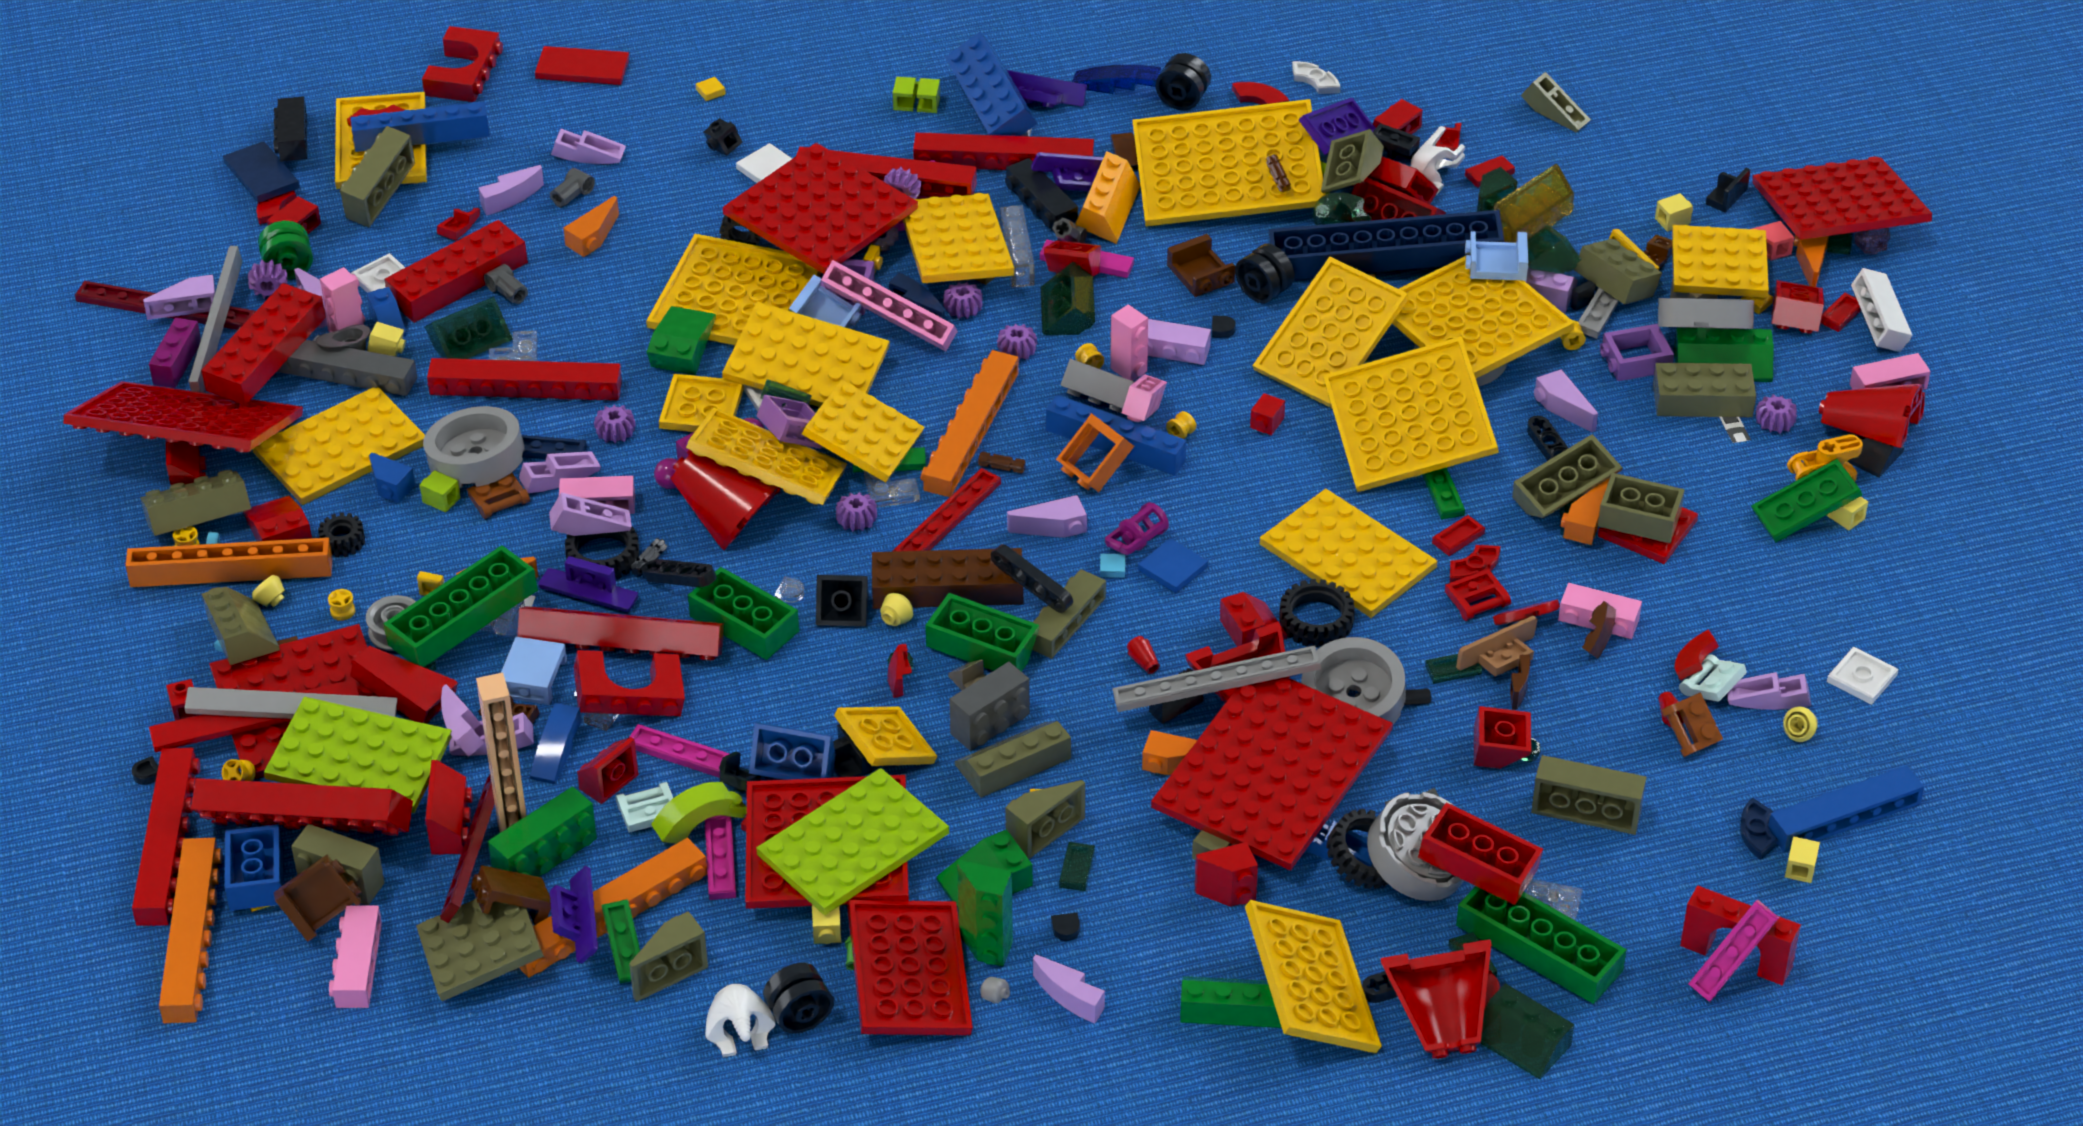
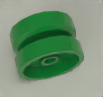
[258,220,313,280]

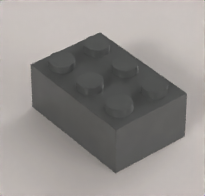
[949,662,1030,751]

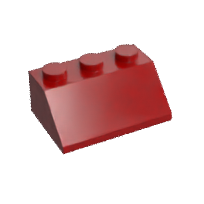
[426,760,473,855]

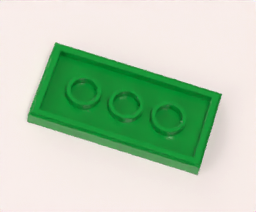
[1751,459,1862,543]

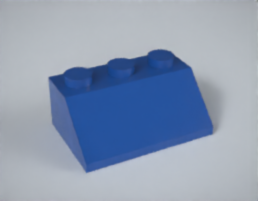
[749,722,836,780]

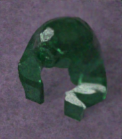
[1313,193,1372,225]

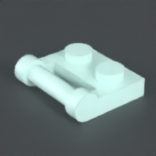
[1679,654,1747,702]
[616,782,673,833]

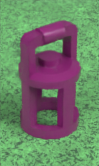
[1105,502,1169,555]

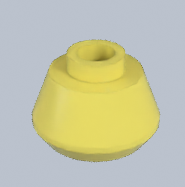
[252,575,285,607]
[880,593,913,626]
[1783,707,1818,742]

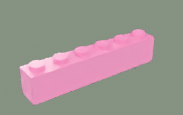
[821,260,958,351]

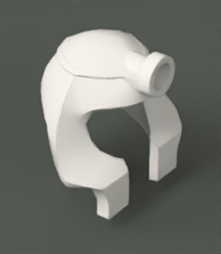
[1410,126,1465,196]
[705,984,776,1058]

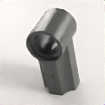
[550,168,595,208]
[1053,218,1087,243]
[484,264,528,305]

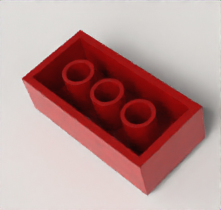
[1418,802,1544,905]

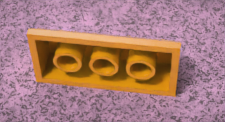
[1076,151,1140,244]

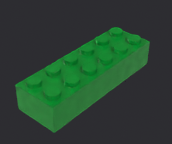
[383,545,538,667]
[1456,886,1627,1004]

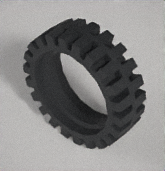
[565,526,639,580]
[1279,579,1354,648]
[1326,809,1388,889]

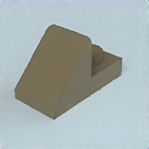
[948,660,985,690]

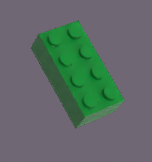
[688,567,799,660]
[488,786,597,877]

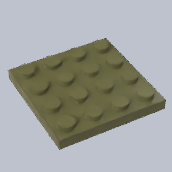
[416,898,544,1001]

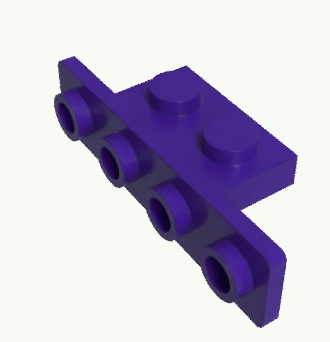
[1006,69,1087,108]
[1031,152,1104,191]
[538,556,639,612]
[550,866,598,964]

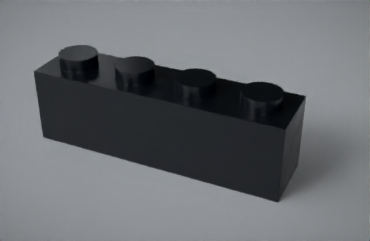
[273,96,307,162]
[1005,158,1078,233]

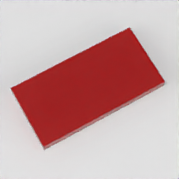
[535,46,630,85]

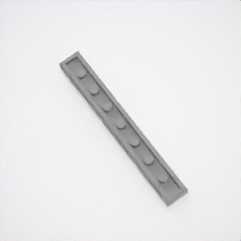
[189,246,242,393]
[1112,646,1321,712]
[185,687,398,719]

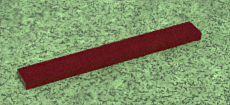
[75,281,256,330]
[440,774,495,923]

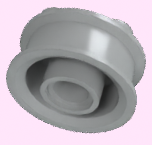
[366,595,416,651]

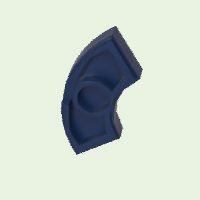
[1740,797,1778,860]

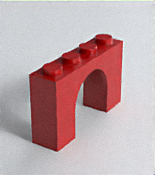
[422,26,503,102]
[574,650,685,716]
[1680,885,1801,986]

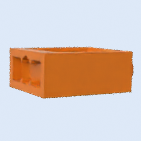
[1056,413,1134,492]

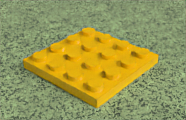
[1672,225,1769,298]
[802,380,925,483]

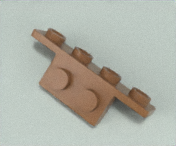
[1456,616,1537,676]

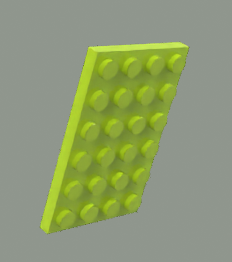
[264,696,452,813]
[756,768,950,915]

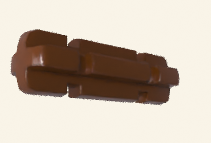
[1266,154,1291,193]
[978,452,1026,473]

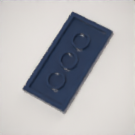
[223,141,300,203]

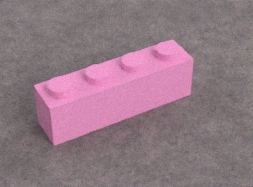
[329,906,382,1008]

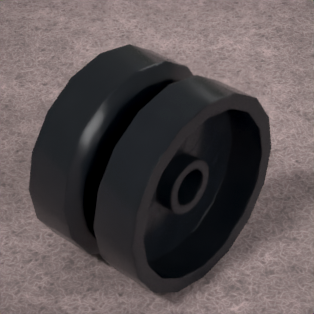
[1155,53,1211,110]
[1235,243,1295,304]
[763,963,834,1034]

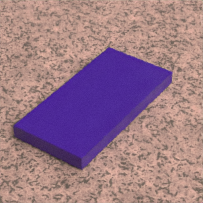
[1299,97,1376,155]

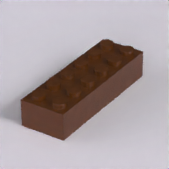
[872,548,1024,609]

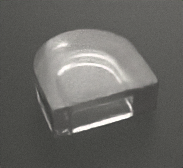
[775,576,804,603]

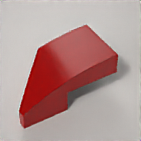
[1435,123,1462,151]
[437,208,480,240]
[887,644,912,698]

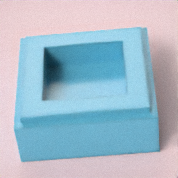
[1100,554,1125,578]

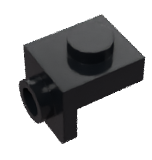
[719,751,761,791]

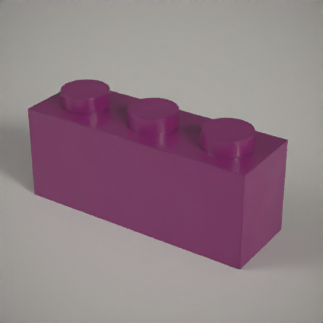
[149,318,201,388]

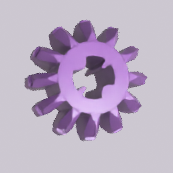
[883,167,921,199]
[248,260,288,299]
[944,281,982,319]
[997,323,1037,361]
[1756,394,1797,434]
[594,404,636,444]
[836,492,877,532]

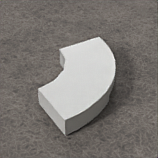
[1292,61,1340,94]

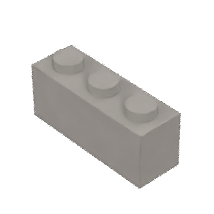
[1061,359,1134,413]

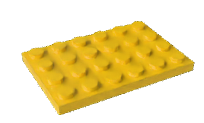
[335,92,427,189]
[903,193,1014,283]
[1252,257,1409,408]
[722,301,890,407]
[253,386,425,505]
[686,407,847,505]
[1259,488,1438,618]
[1245,900,1382,1053]

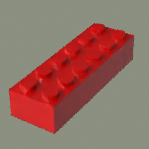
[384,220,528,323]
[201,283,326,405]

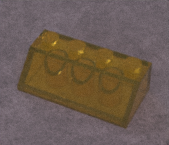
[1494,164,1574,243]

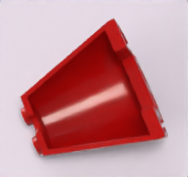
[1819,384,1925,448]
[670,449,781,550]
[1185,621,1290,703]
[1380,939,1491,1059]

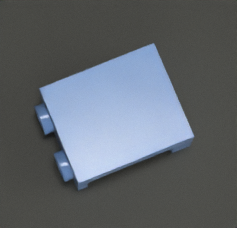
[1465,231,1528,281]
[788,275,862,328]
[501,637,567,705]

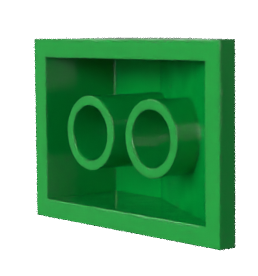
[646,306,716,375]
[936,829,1033,911]

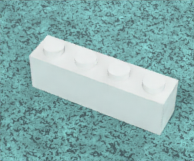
[1851,268,1912,352]

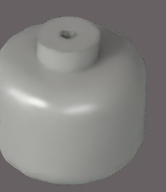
[980,977,1010,1003]

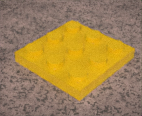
[659,374,744,432]
[834,706,937,766]

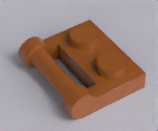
[467,472,530,519]
[1661,692,1723,757]

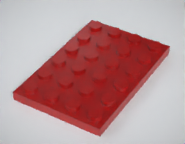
[848,900,973,1035]

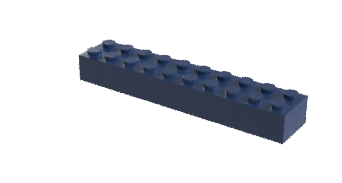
[1269,210,1504,279]

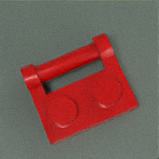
[1445,569,1511,621]

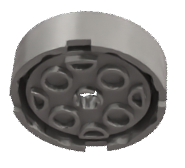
[1658,298,1754,329]
[423,406,525,488]
[1301,637,1406,724]
[1367,792,1464,901]

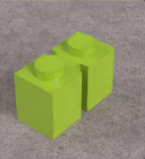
[893,76,940,113]

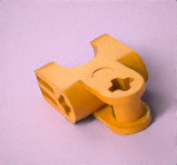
[1787,434,1863,482]

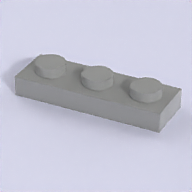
[1578,287,1620,339]

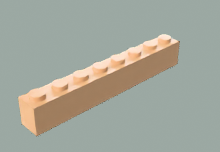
[476,672,527,833]

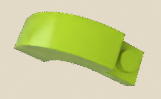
[651,782,747,844]

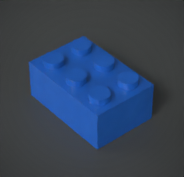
[225,824,284,911]

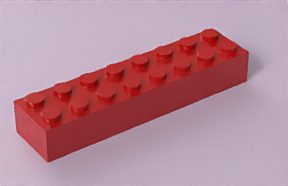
[191,778,413,836]

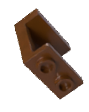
[1167,234,1235,297]
[274,854,362,942]
[471,865,551,925]

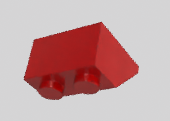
[1044,240,1101,279]
[166,440,207,485]
[1220,592,1287,647]
[1474,706,1531,769]
[577,737,639,804]
[1195,842,1258,907]

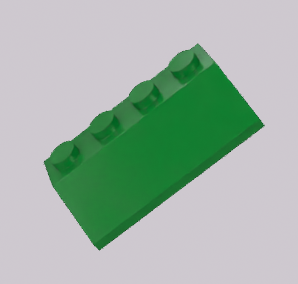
[1673,327,1774,382]
[925,593,1039,672]
[957,860,1013,967]
[1180,976,1282,1028]

